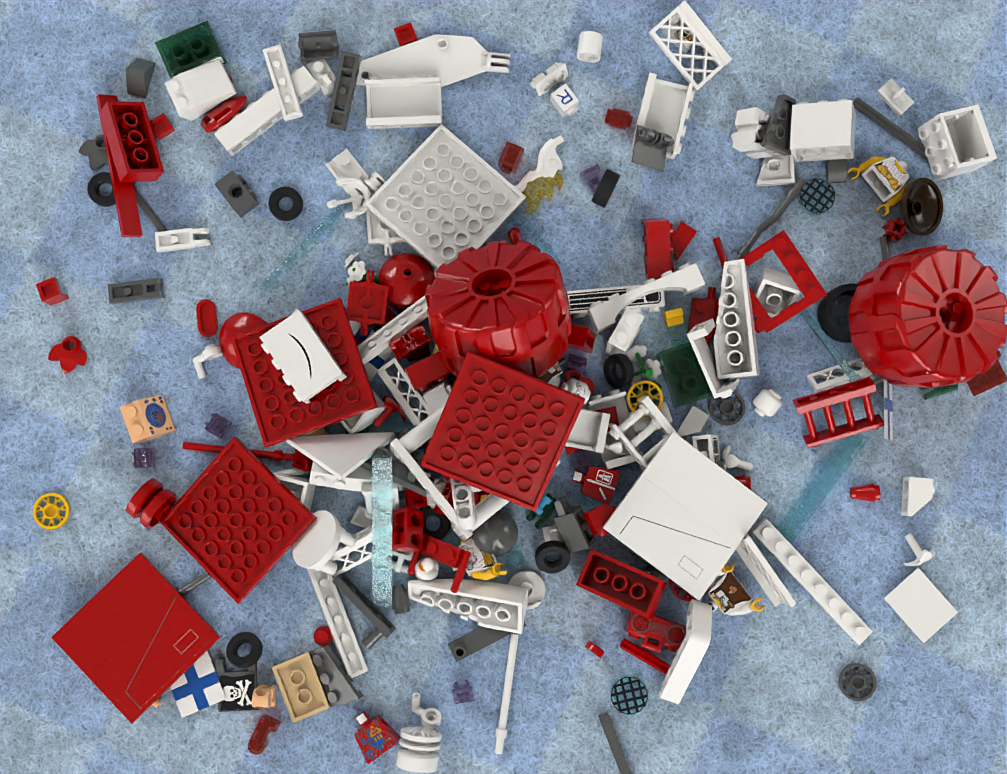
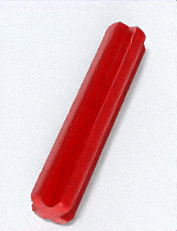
[619,638,671,675]

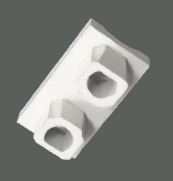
[876,79,915,116]

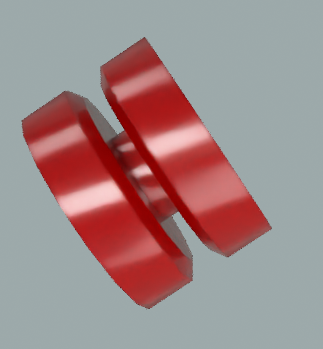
[125,478,177,529]

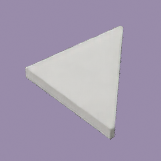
[287,432,395,480]

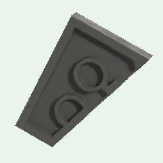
[761,94,796,156]
[310,645,364,708]

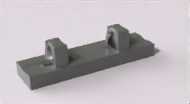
[326,51,362,131]
[360,448,435,497]

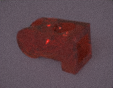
[248,713,282,755]

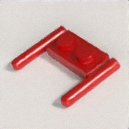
[407,533,472,593]

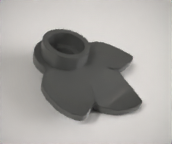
[79,134,108,170]

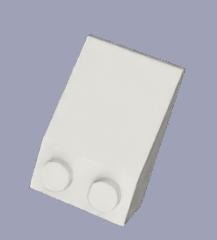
[164,59,236,121]

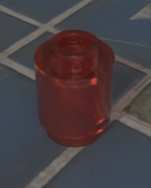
[604,108,633,130]

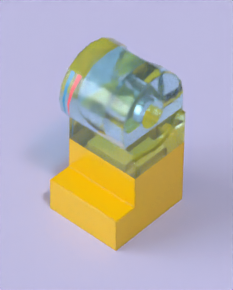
[662,308,688,347]

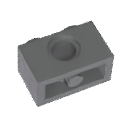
[214,171,259,218]

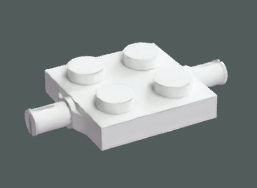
[366,209,405,256]

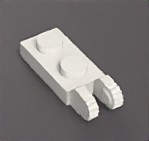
[155,228,211,253]

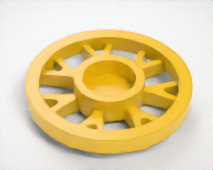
[626,380,663,417]
[33,493,70,529]

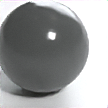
[472,510,518,557]

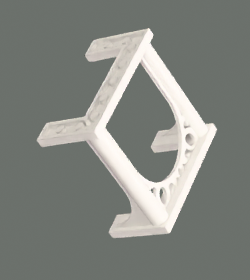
[390,403,561,541]

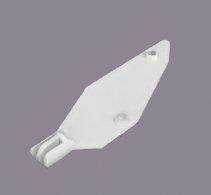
[356,34,511,87]

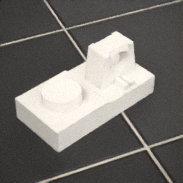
[306,59,336,97]

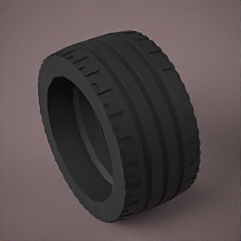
[817,283,858,343]

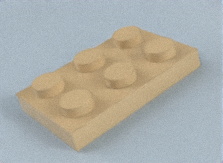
[272,651,331,723]

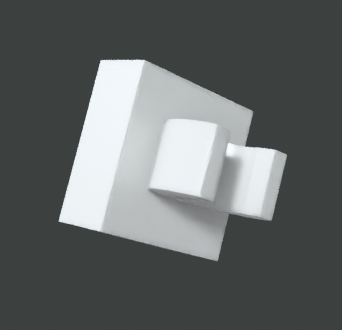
[542,525,564,543]

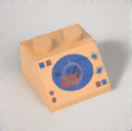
[120,395,176,444]

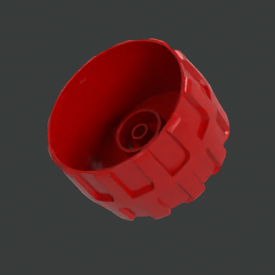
[425,241,571,378]
[848,245,1007,388]

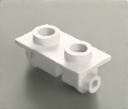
[530,62,569,96]

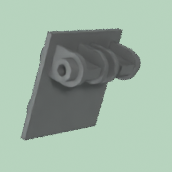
[631,125,674,172]

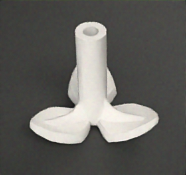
[604,429,629,455]
[721,445,753,471]
[903,533,936,566]

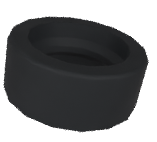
[591,169,620,208]

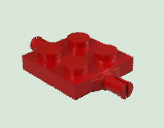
[346,270,389,336]
[687,287,719,347]

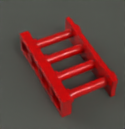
[792,377,884,448]

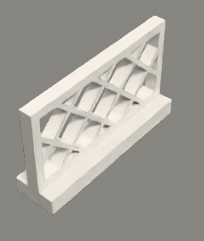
[649,0,732,91]
[735,533,796,607]

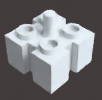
[731,107,774,159]

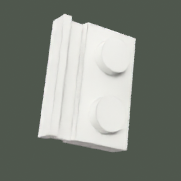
[325,149,369,195]

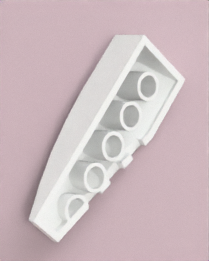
[714,259,760,379]
[309,461,431,491]
[408,579,528,634]

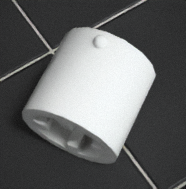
[577,31,603,63]

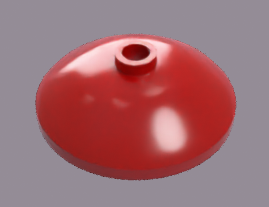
[378,253,435,306]
[219,312,267,369]

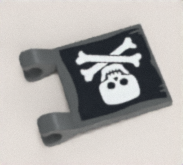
[215,657,258,712]

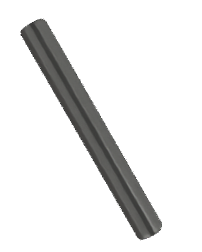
[853,98,927,159]

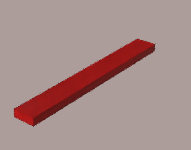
[96,94,143,237]

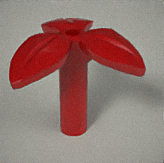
[373,396,406,428]

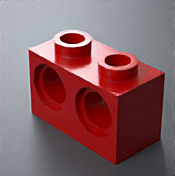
[392,507,424,552]

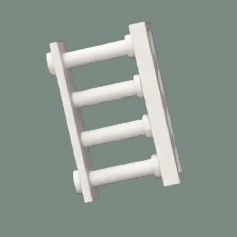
[608,396,679,471]

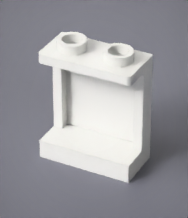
[565,409,610,453]

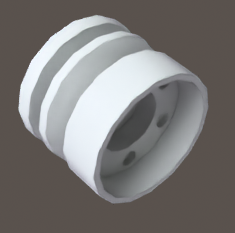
[396,726,442,773]

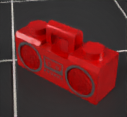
[624,610,686,653]

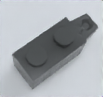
[554,496,597,553]

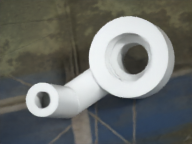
[193,344,223,379]
[412,693,441,729]

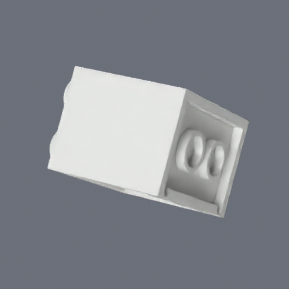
[790,99,856,162]
[918,105,997,181]

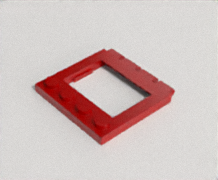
[720,230,827,334]

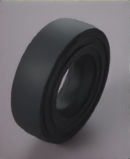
[87,172,116,207]
[268,187,303,221]
[604,353,634,388]
[422,506,451,539]
[535,540,570,574]
[226,632,263,668]

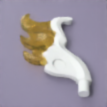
[514,135,564,215]

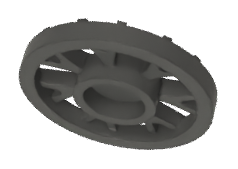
[709,391,745,426]
[838,663,876,701]

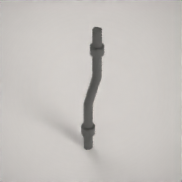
[734,177,806,260]

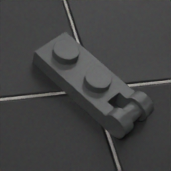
[108,278,165,304]

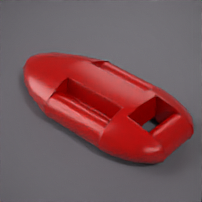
[200,95,247,133]

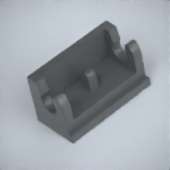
[298,30,339,61]

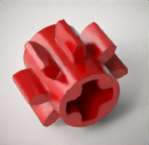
[882,218,907,242]

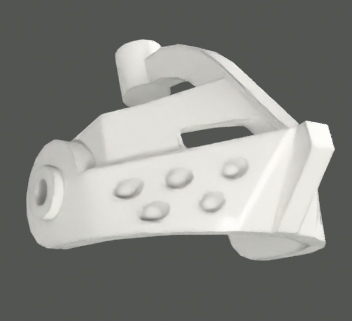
[327,177,372,219]

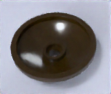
[900,178,943,236]

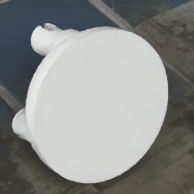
[292,510,357,575]

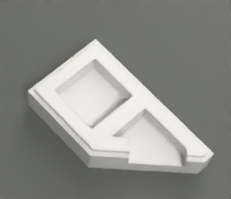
[677,406,709,437]

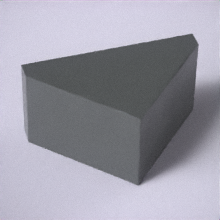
[126,58,156,98]

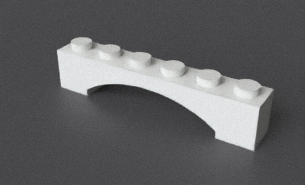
[588,263,705,333]

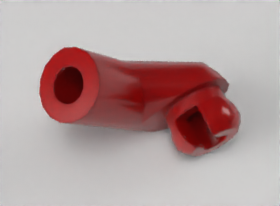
[508,227,531,245]

